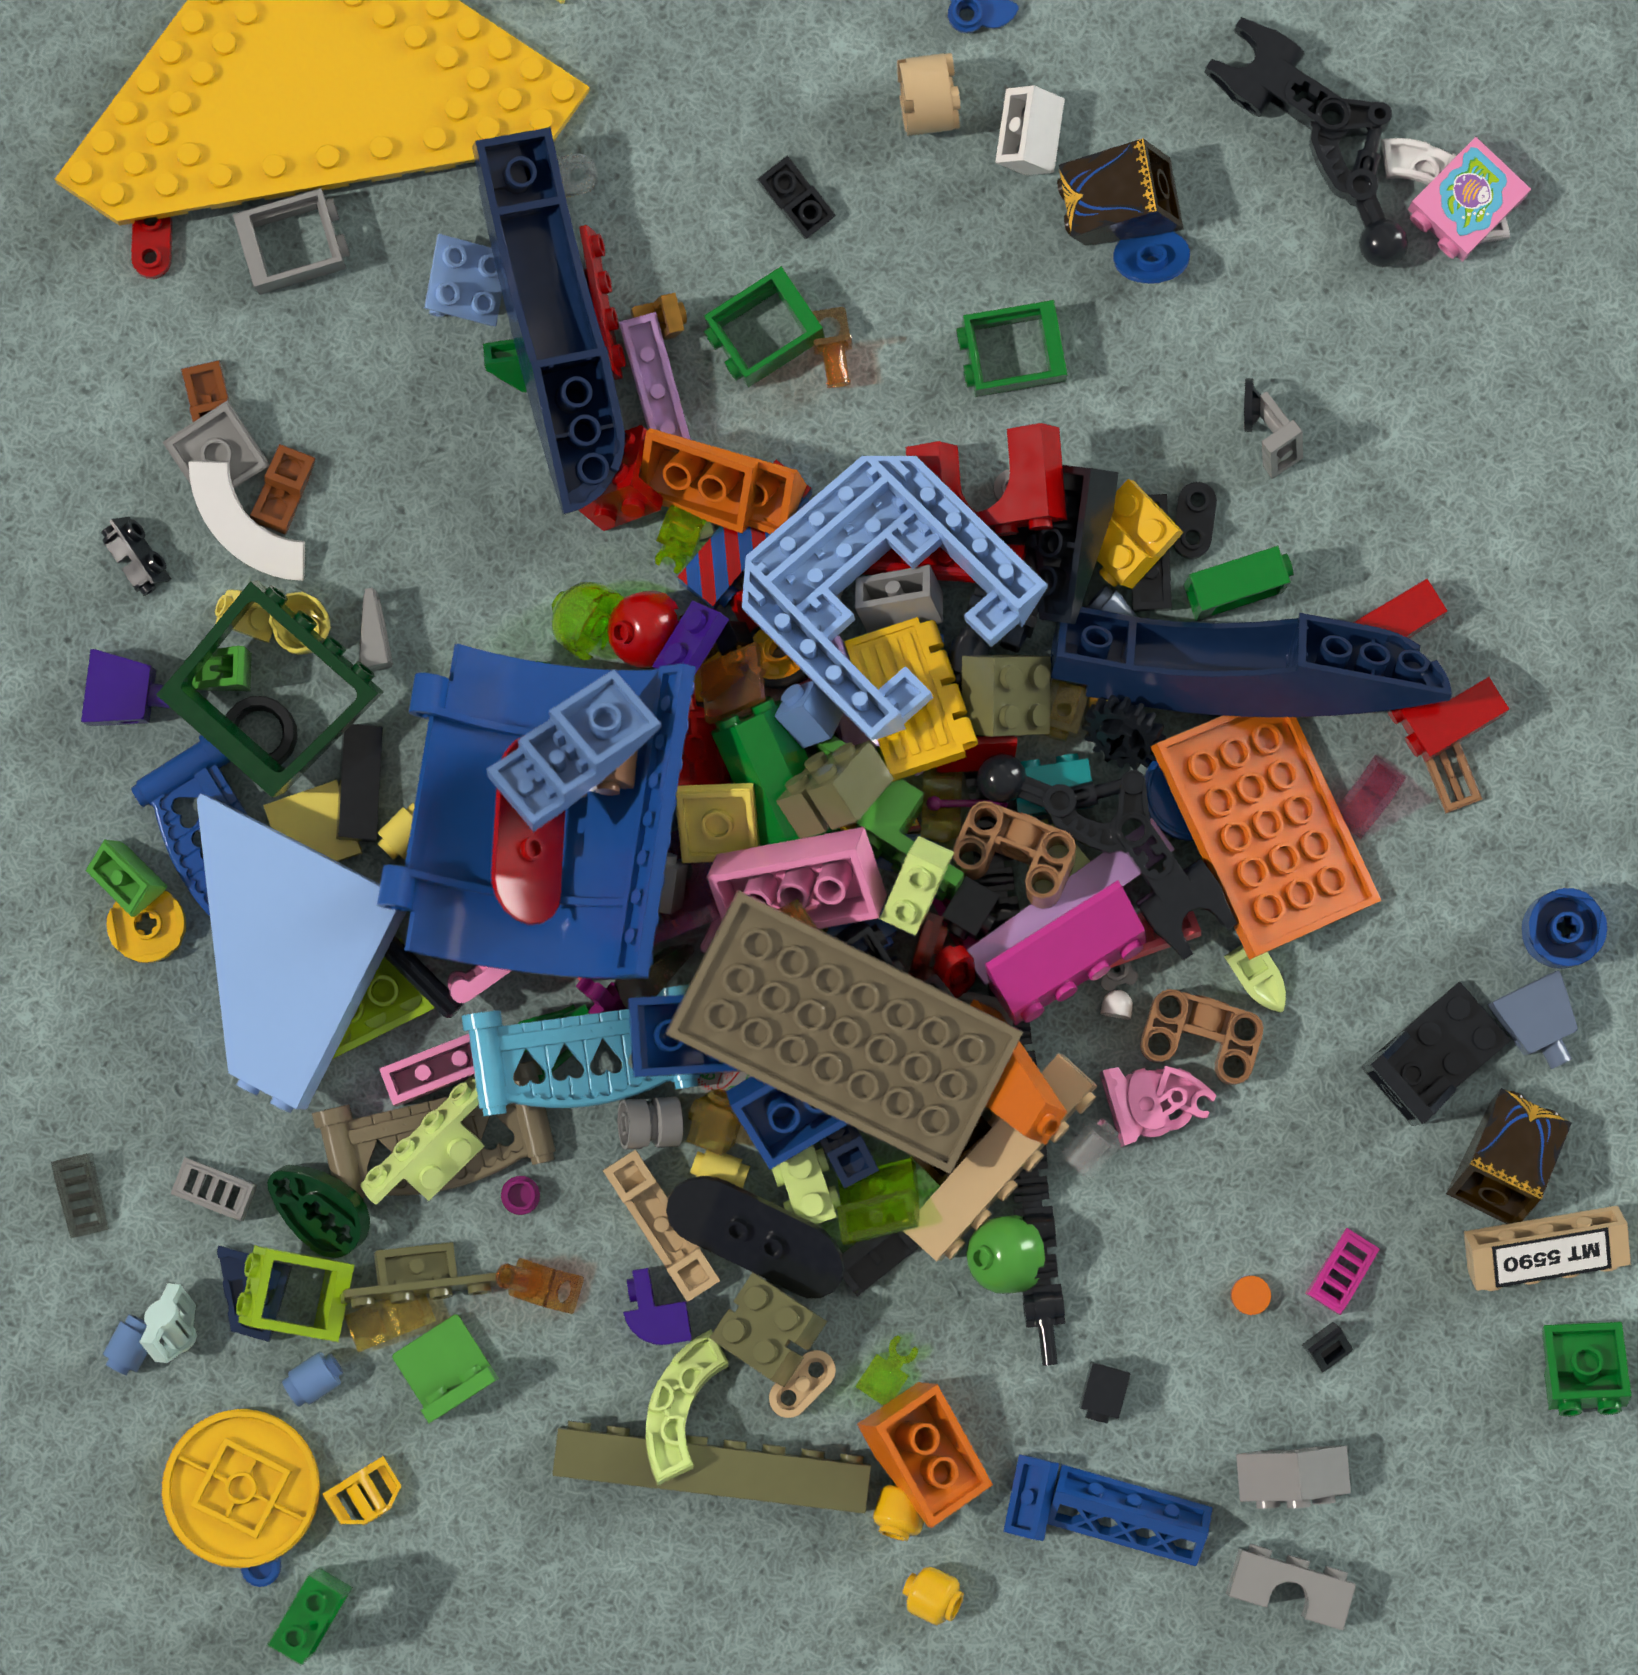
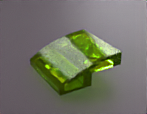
[837,1158,919,1245]

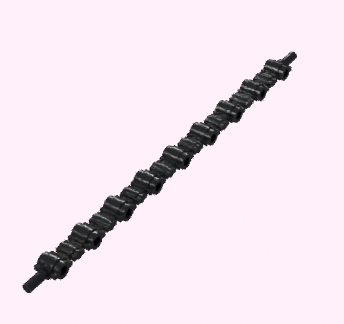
[959,688,1065,1366]

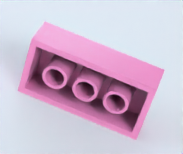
[707,827,887,929]

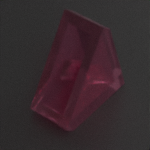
[1337,755,1406,839]

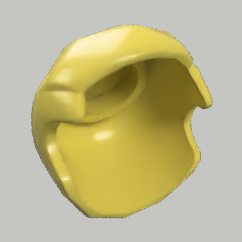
[269,592,331,655]

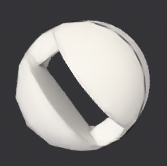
[1100,990,1133,1019]

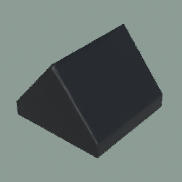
[1302,1322,1353,1373]

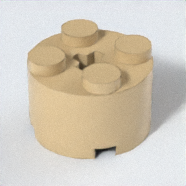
[897,53,960,136]

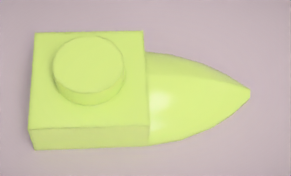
[1224,945,1286,1012]

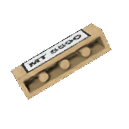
[1464,1205,1631,1291]

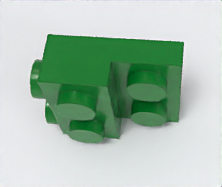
[1542,1322,1632,1417]

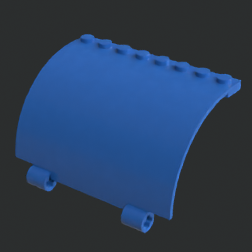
[377,644,696,979]

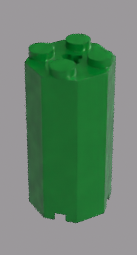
[710,695,841,846]

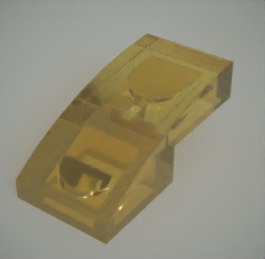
[344,1294,436,1353]

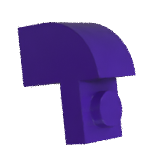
[623,1268,693,1345]

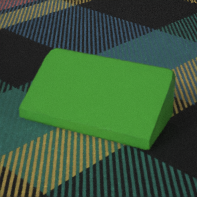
[85,839,168,917]

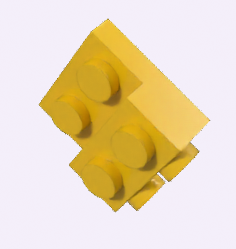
[1097,479,1184,589]

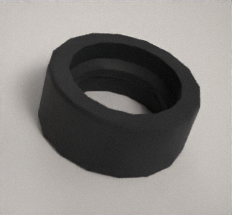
[226,696,297,765]

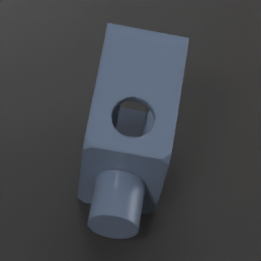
[1487,970,1578,1069]

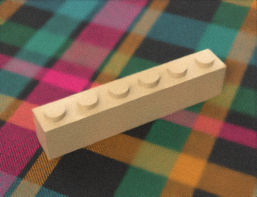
[902,1054,1098,1261]

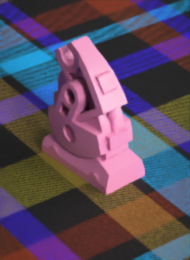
[1099,1066,1216,1147]

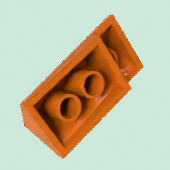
[640,428,807,534]

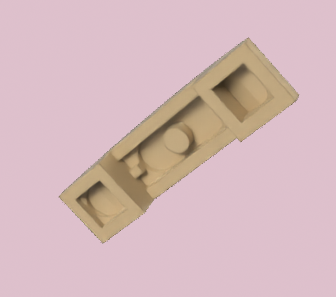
[603,1149,720,1302]

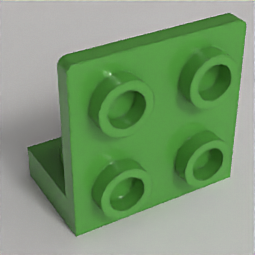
[392,1314,499,1423]

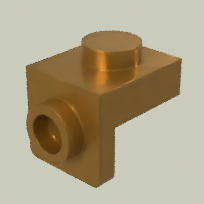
[631,293,687,340]

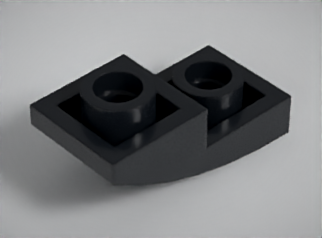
[756,155,836,239]

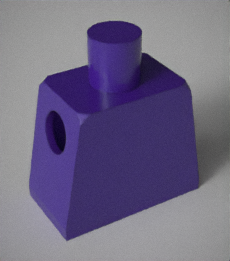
[81,649,171,726]

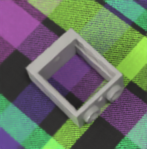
[233,188,350,295]

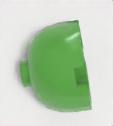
[966,1215,1045,1294]

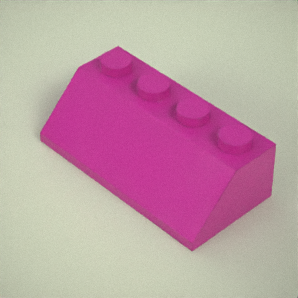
[985,880,1146,1025]

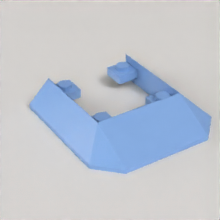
[742,456,1047,741]

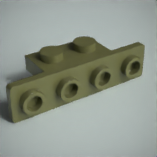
[340,1242,501,1309]

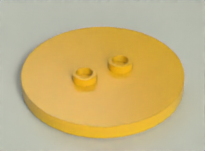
[162,1409,320,1568]

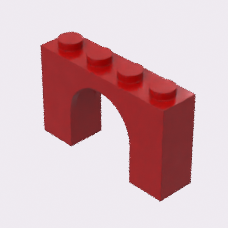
[905,423,1067,536]
[1353,579,1510,762]

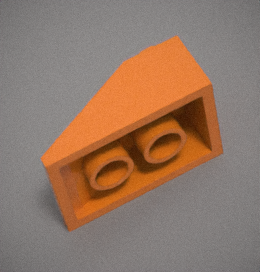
[857,1382,993,1528]

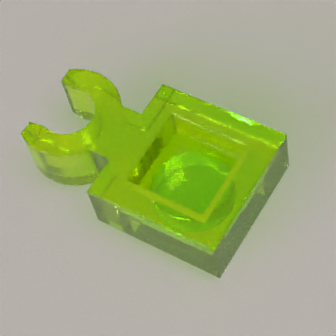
[655,505,706,574]
[855,1335,918,1406]

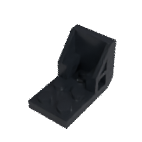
[1361,981,1511,1126]

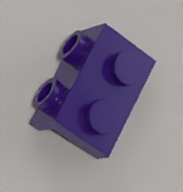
[652,600,729,676]

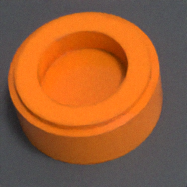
[1231,1276,1271,1315]

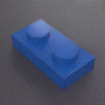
[1003,1454,1059,1541]

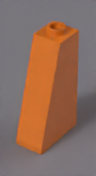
[970,999,1067,1145]

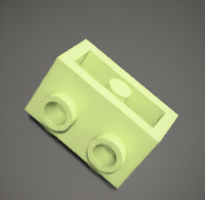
[772,1145,842,1224]

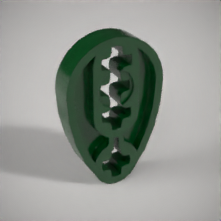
[267,1165,370,1258]

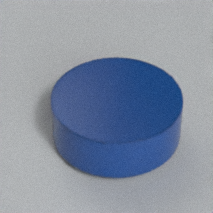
[241,1558,281,1587]

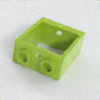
[236,1245,354,1342]

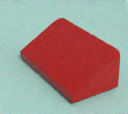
[936,735,1018,773]

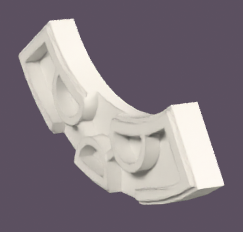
[1380,138,1510,243]
[188,461,305,581]

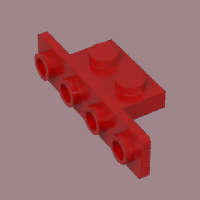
[579,225,626,380]

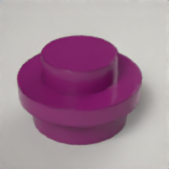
[501,1176,540,1215]

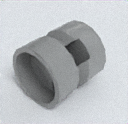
[617,1096,683,1150]

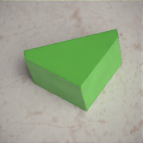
[192,646,252,691]

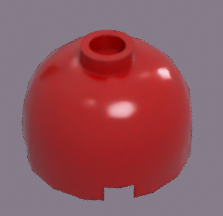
[607,590,679,668]

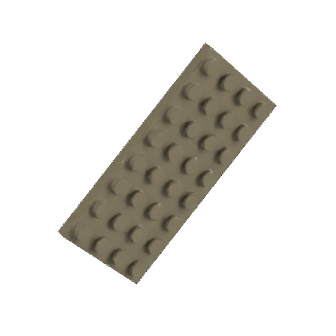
[666,890,1023,1174]

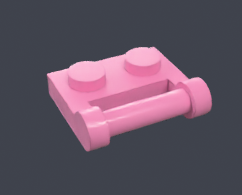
[447,965,511,1003]

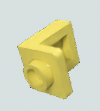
[215,590,273,642]

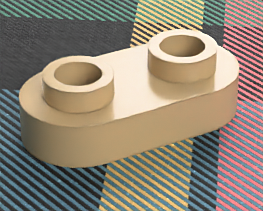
[769,1350,836,1418]

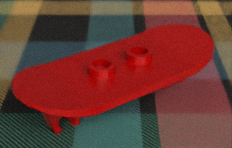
[491,736,566,925]

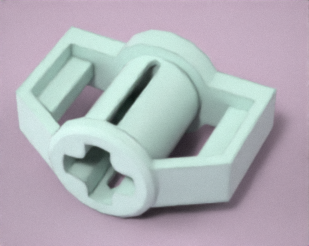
[140,1283,197,1363]

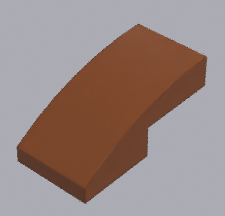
[181,360,229,422]
[250,444,315,535]

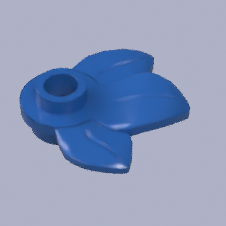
[948,0,1019,33]

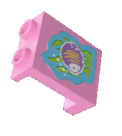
[1407,137,1531,262]

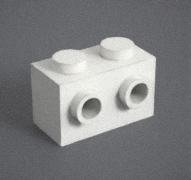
[995,85,1065,175]

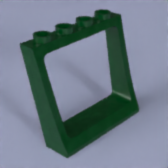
[156,580,384,798]

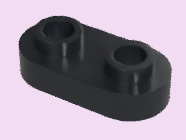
[1173,482,1217,559]

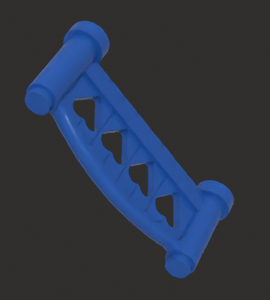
[131,735,248,917]

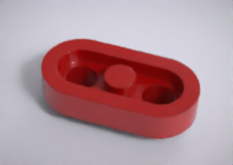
[131,217,172,279]
[933,945,976,998]

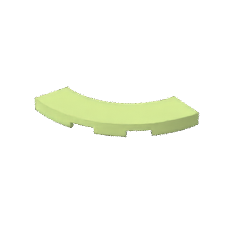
[646,1329,729,1485]

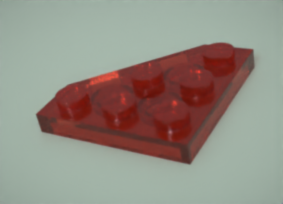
[908,912,948,981]

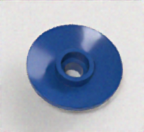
[1113,232,1190,284]

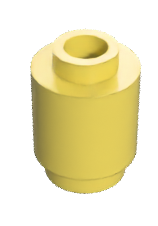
[377,803,415,860]
[690,1147,751,1188]

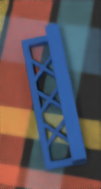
[1047,1464,1213,1566]

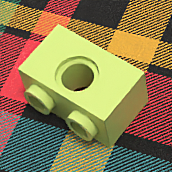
[880,836,954,936]

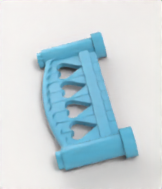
[462,985,700,1116]

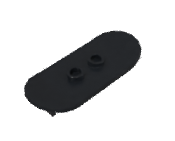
[666,1176,845,1298]

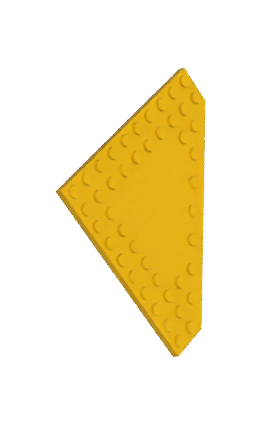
[55,0,590,226]

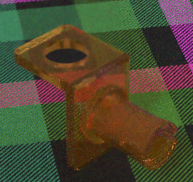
[812,307,852,388]
[496,1258,584,1314]

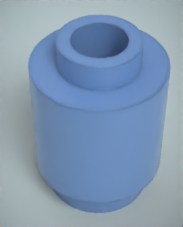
[103,1314,148,1376]
[282,1351,343,1407]

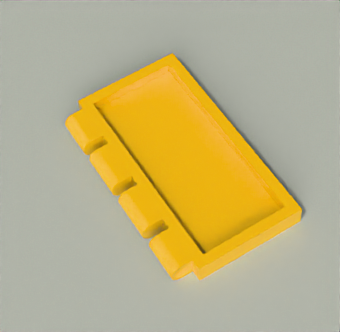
[844,617,978,782]

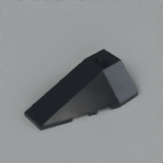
[1029,465,1119,624]

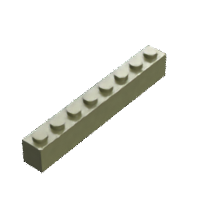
[552,1420,871,1513]

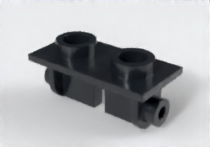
[101,516,171,596]

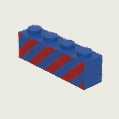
[677,460,812,610]

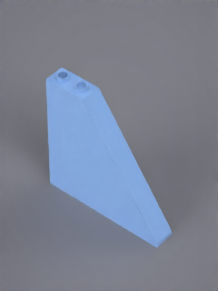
[197,793,407,1113]

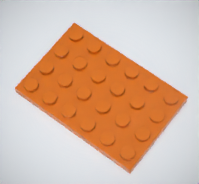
[1151,716,1382,960]

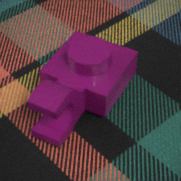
[576,978,631,1014]

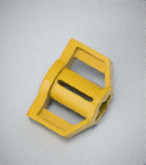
[322,1456,401,1526]

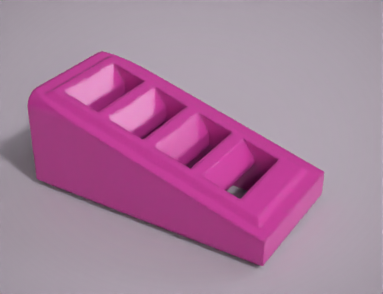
[1305,1228,1380,1315]

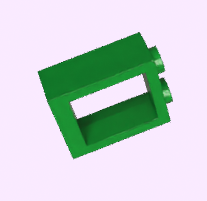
[703,266,825,388]
[956,300,1068,397]
[1183,546,1294,621]
[268,1568,353,1665]

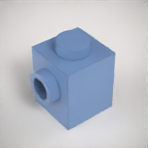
[775,681,844,748]

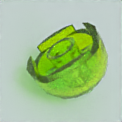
[551,581,624,660]

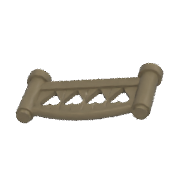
[312,1060,556,1200]

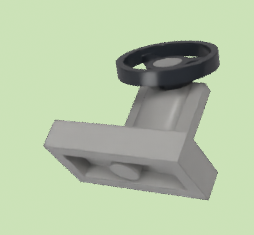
[1244,378,1303,479]

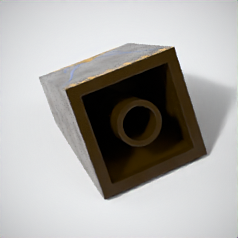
[1057,138,1184,246]
[1446,1088,1572,1224]

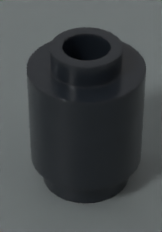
[948,628,990,688]

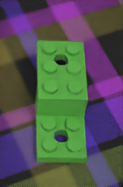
[817,735,964,901]

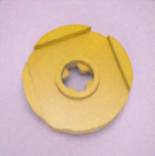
[106,891,186,963]

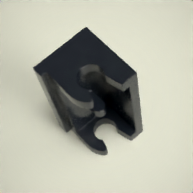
[842,1214,918,1296]

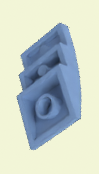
[487,669,661,832]

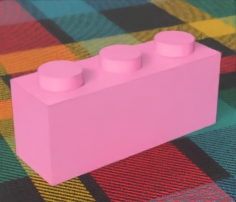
[379,1034,475,1107]

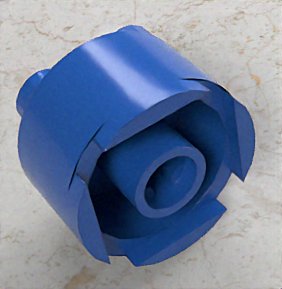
[1521,888,1607,969]

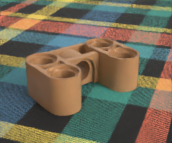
[953,801,1076,909]
[1140,989,1264,1085]

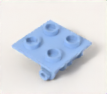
[424,234,502,327]

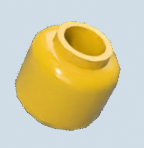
[873,1485,924,1541]
[903,1566,964,1625]

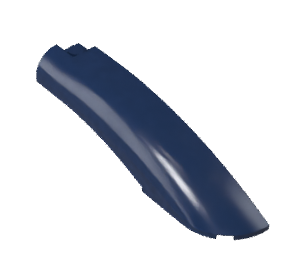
[472,127,625,515]
[1051,607,1452,717]

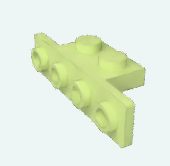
[360,1076,484,1205]

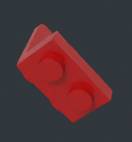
[578,425,663,531]

